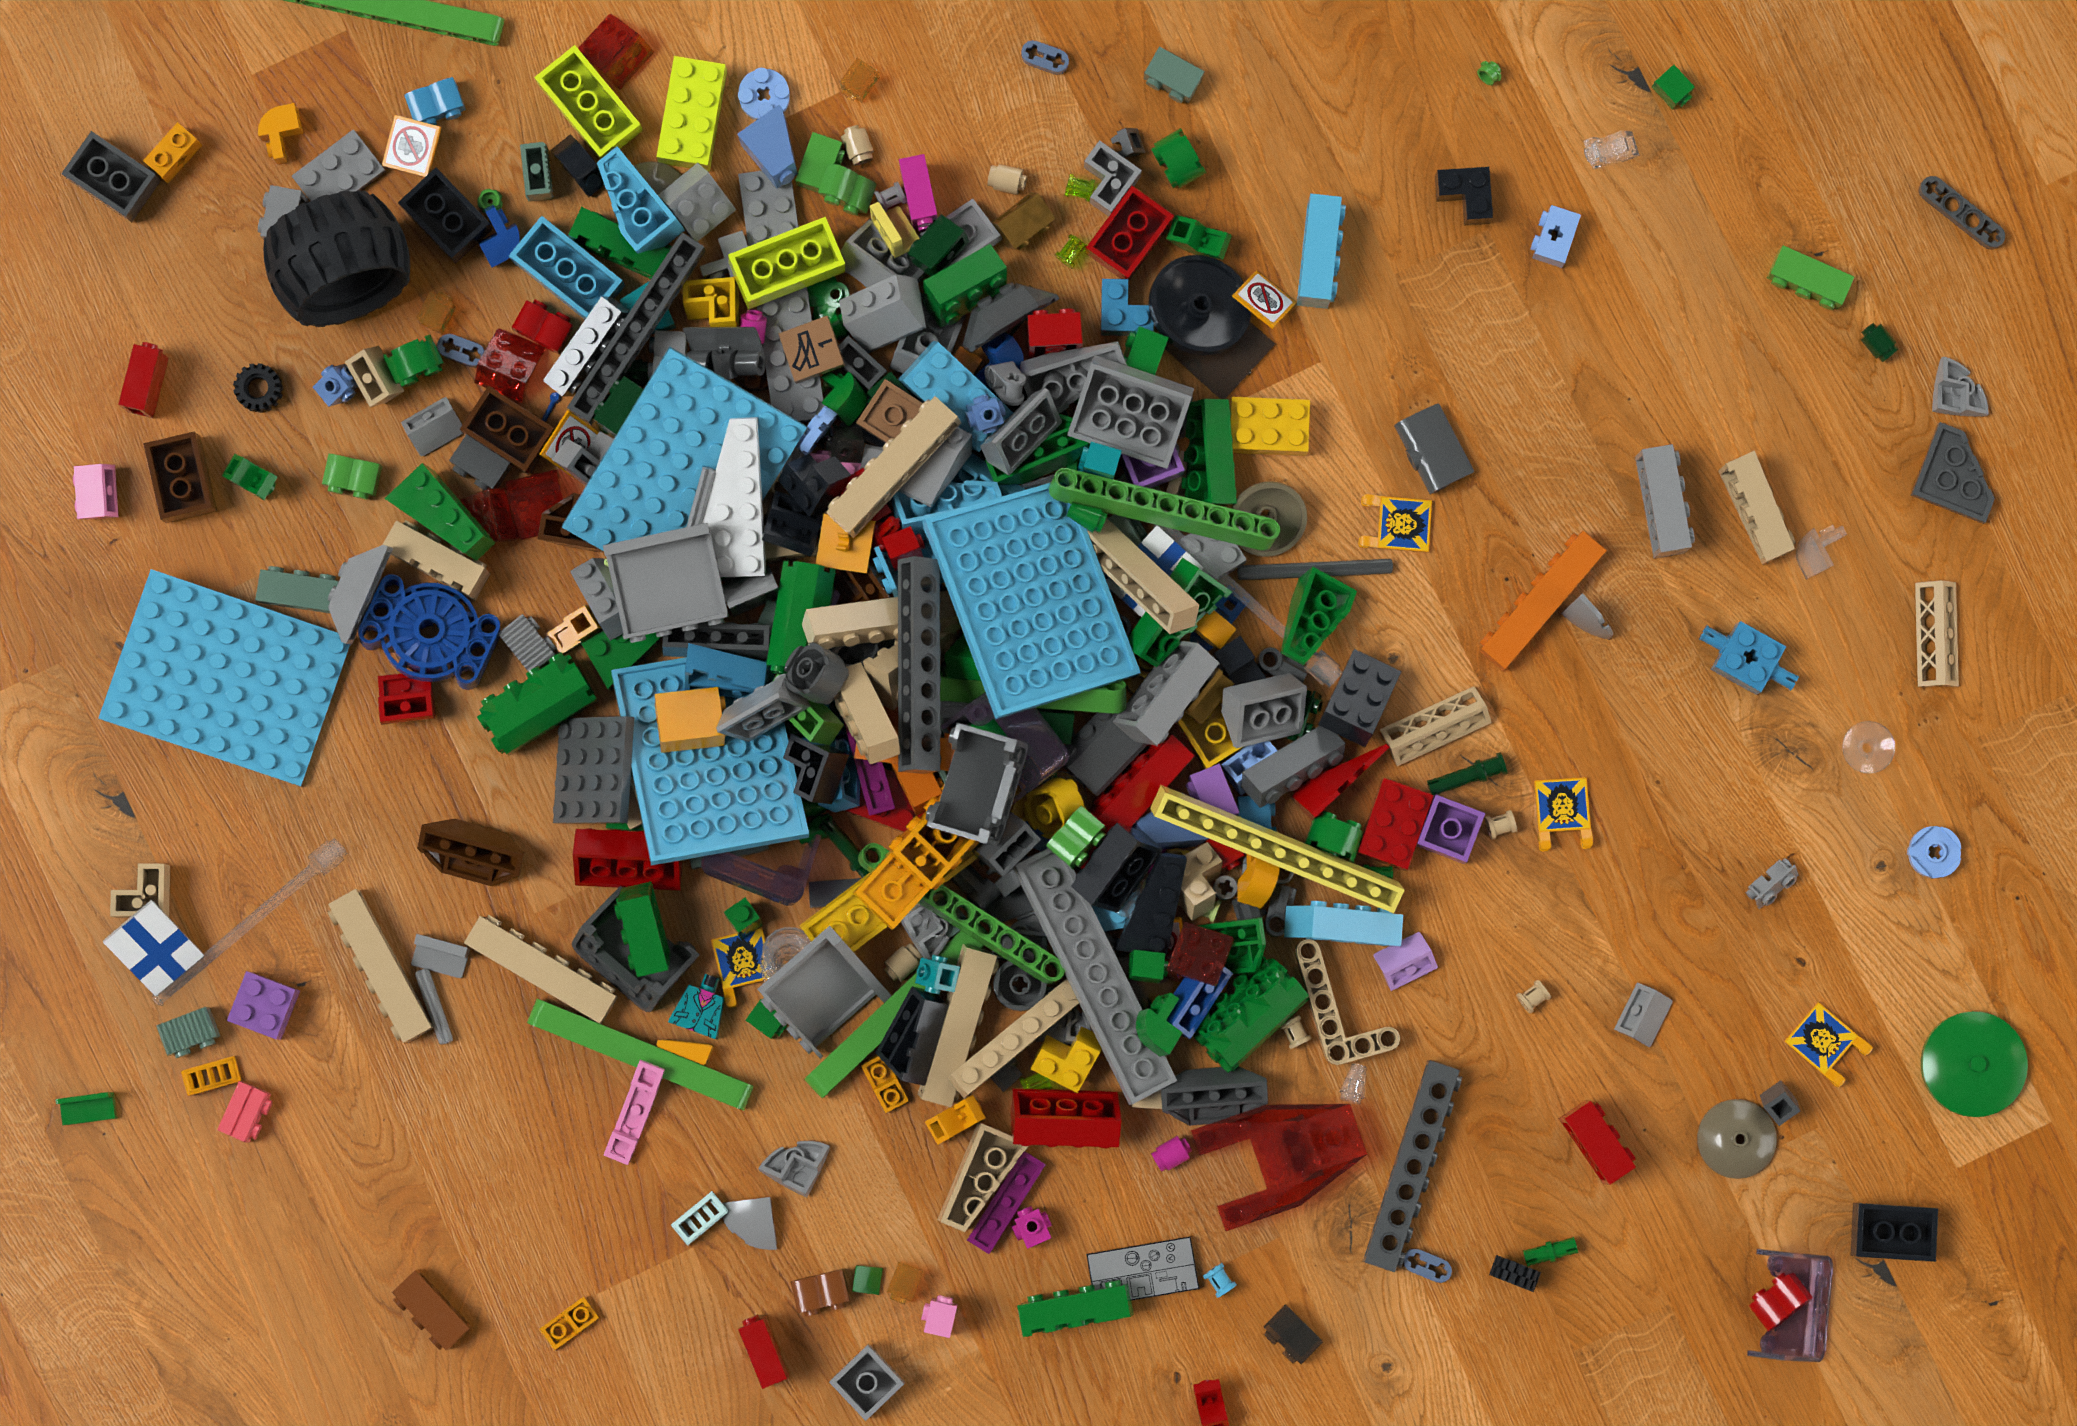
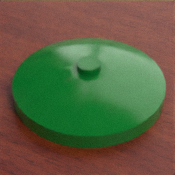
[1921,1011,2028,1117]

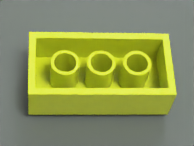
[534,45,643,159]
[656,56,727,172]
[728,217,845,310]

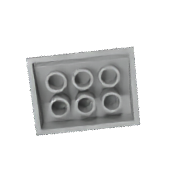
[1067,355,1194,469]

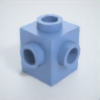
[313,364,358,407]
[965,394,1006,434]

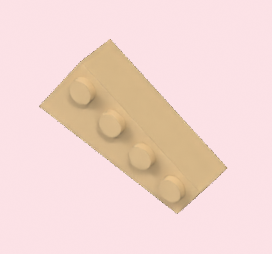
[1718,451,1795,565]
[834,662,900,764]
[937,1122,1028,1232]

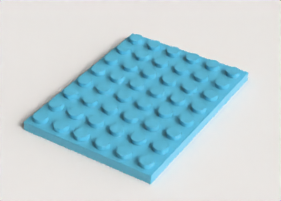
[562,346,807,551]
[922,482,1141,719]
[98,569,350,787]
[611,657,809,866]

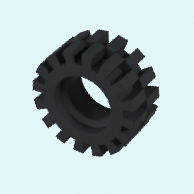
[233,363,283,413]
[1489,1255,1541,1292]

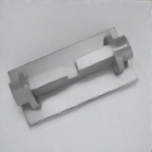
[1746,858,1799,909]

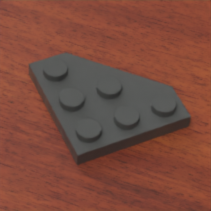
[1910,422,1995,524]

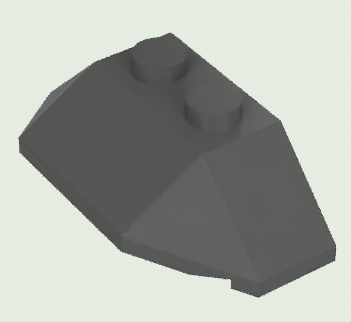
[962,282,1059,353]
[1161,1066,1268,1126]

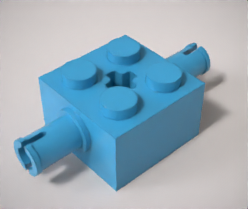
[1699,621,1799,695]

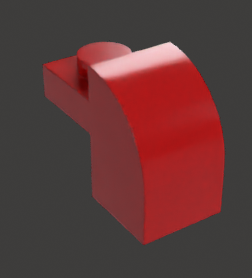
[1193,1379,1229,1426]

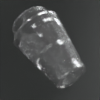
[1339,1064,1367,1104]

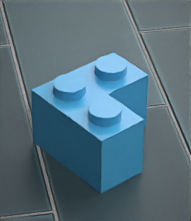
[1101,279,1154,336]

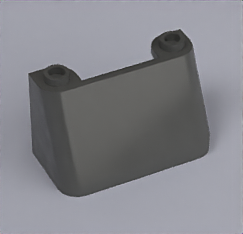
[926,723,1028,846]
[572,886,700,1012]

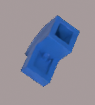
[478,205,520,268]
[975,332,1024,392]

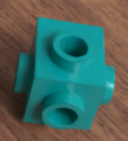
[915,955,960,994]

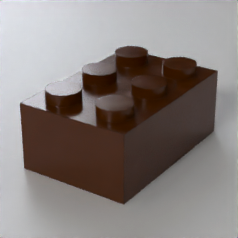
[460,386,555,476]
[143,431,217,523]

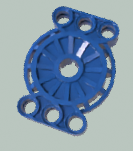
[358,574,501,690]

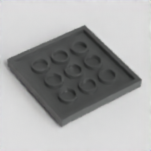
[553,716,634,824]

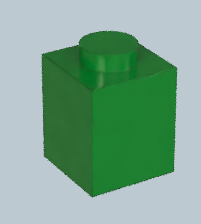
[1652,65,1695,110]
[724,897,763,940]
[1127,950,1169,983]
[745,999,788,1039]

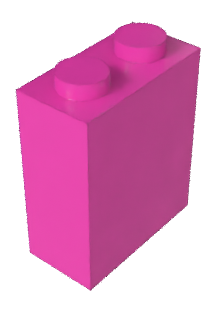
[899,154,937,232]

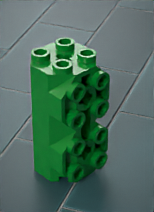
[766,561,837,675]
[477,652,599,756]
[1193,957,1310,1074]

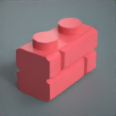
[217,1081,273,1143]

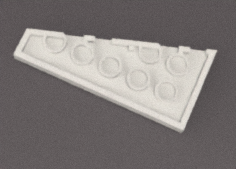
[702,417,766,577]

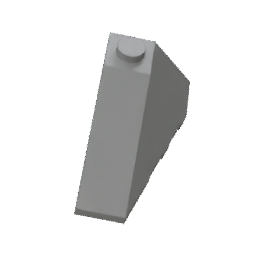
[1020,342,1127,413]

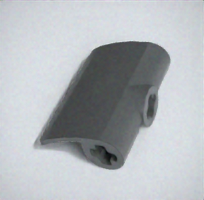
[683,327,766,380]
[1394,403,1474,495]

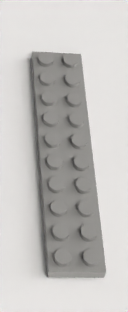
[738,171,824,423]
[1013,848,1177,1105]

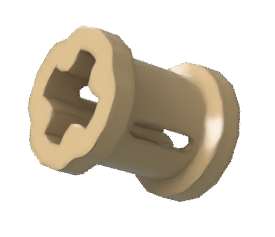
[1485,810,1517,840]
[1516,980,1551,1014]
[1280,1015,1311,1049]

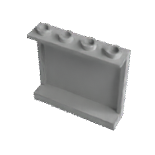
[603,523,729,643]
[758,926,891,1059]

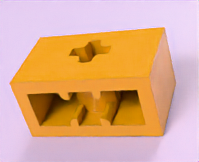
[143,122,202,184]

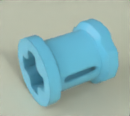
[1203,1263,1237,1298]

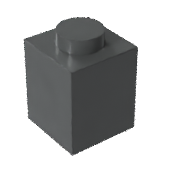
[1760,1080,1800,1126]

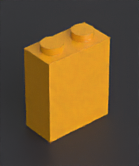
[654,687,727,753]

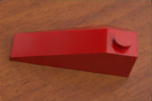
[1291,744,1390,821]

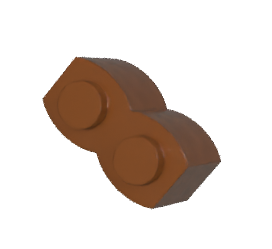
[791,1269,851,1317]

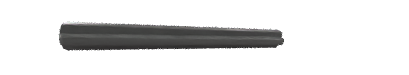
[1237,559,1393,580]

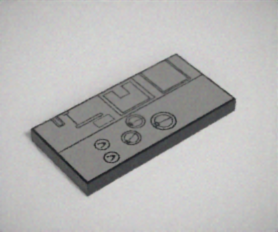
[1086,1236,1200,1301]

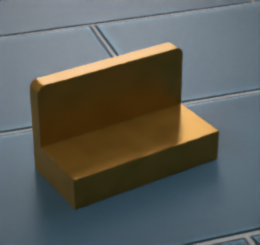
[1184,668,1234,725]

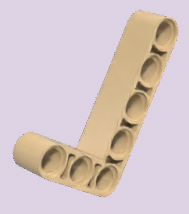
[1295,939,1400,1065]

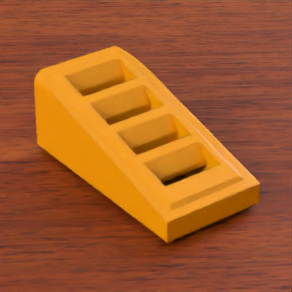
[656,1039,714,1066]
[181,1056,242,1096]

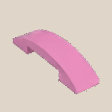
[604,1059,665,1165]

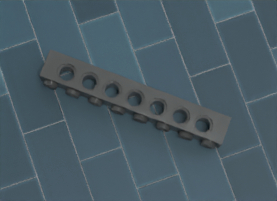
[567,233,706,426]
[898,556,941,774]
[1362,1060,1462,1272]

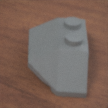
[328,545,393,644]

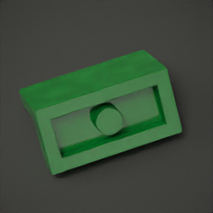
[55,1092,117,1126]

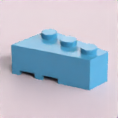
[684,643,767,699]

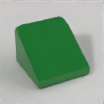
[852,1265,883,1295]

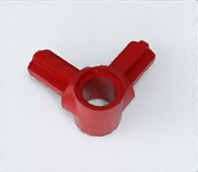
[871,516,901,554]

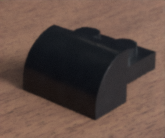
[762,490,824,557]

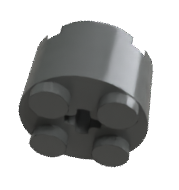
[784,642,849,704]
[994,958,1047,1011]

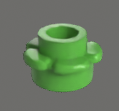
[1477,61,1501,85]
[477,189,503,213]

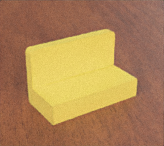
[869,202,920,258]

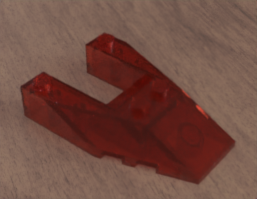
[1190,1104,1367,1232]

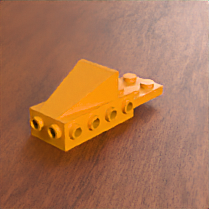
[853,784,979,930]

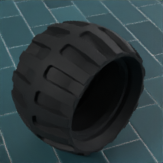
[263,190,410,327]

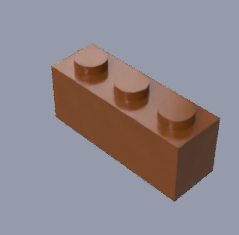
[392,1269,472,1350]

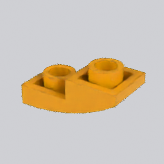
[860,1055,909,1113]
[539,1297,599,1351]

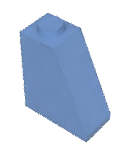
[737,105,798,189]
[1132,793,1209,849]

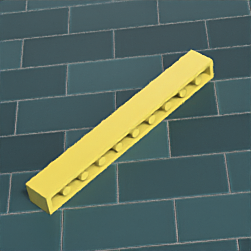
[1150,785,1405,913]

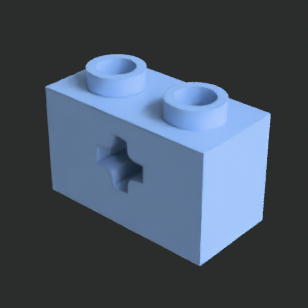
[1530,205,1581,268]
[1221,741,1278,796]

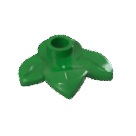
[807,276,850,321]

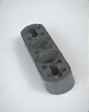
[1918,176,2005,250]

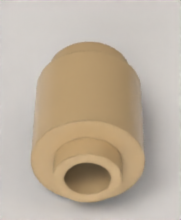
[841,125,874,166]
[987,164,1027,195]
[884,943,923,982]

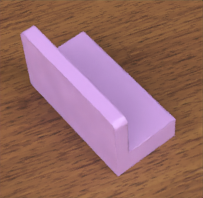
[1373,932,1438,991]

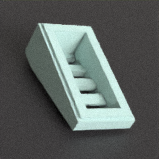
[671,1191,729,1246]

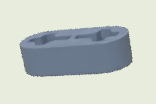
[1021,40,1069,75]
[437,334,486,368]
[1403,1248,1452,1283]

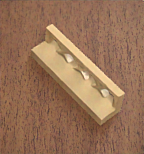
[1915,580,1959,687]
[1380,686,1492,766]

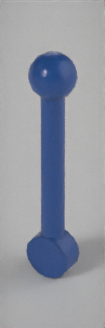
[541,392,561,422]

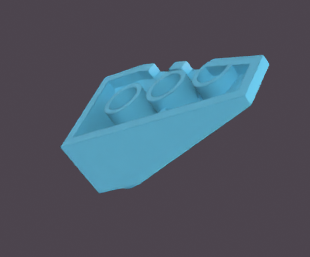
[597,147,685,254]
[891,480,1002,536]

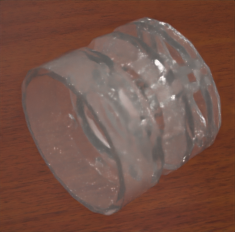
[760,927,811,982]

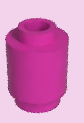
[740,310,767,344]
[1151,1136,1192,1172]

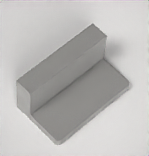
[401,397,463,457]
[411,934,470,978]
[1614,982,1673,1047]

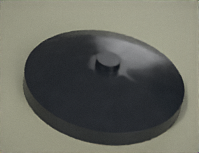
[1149,255,1251,356]

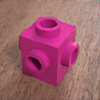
[1012,1206,1052,1249]

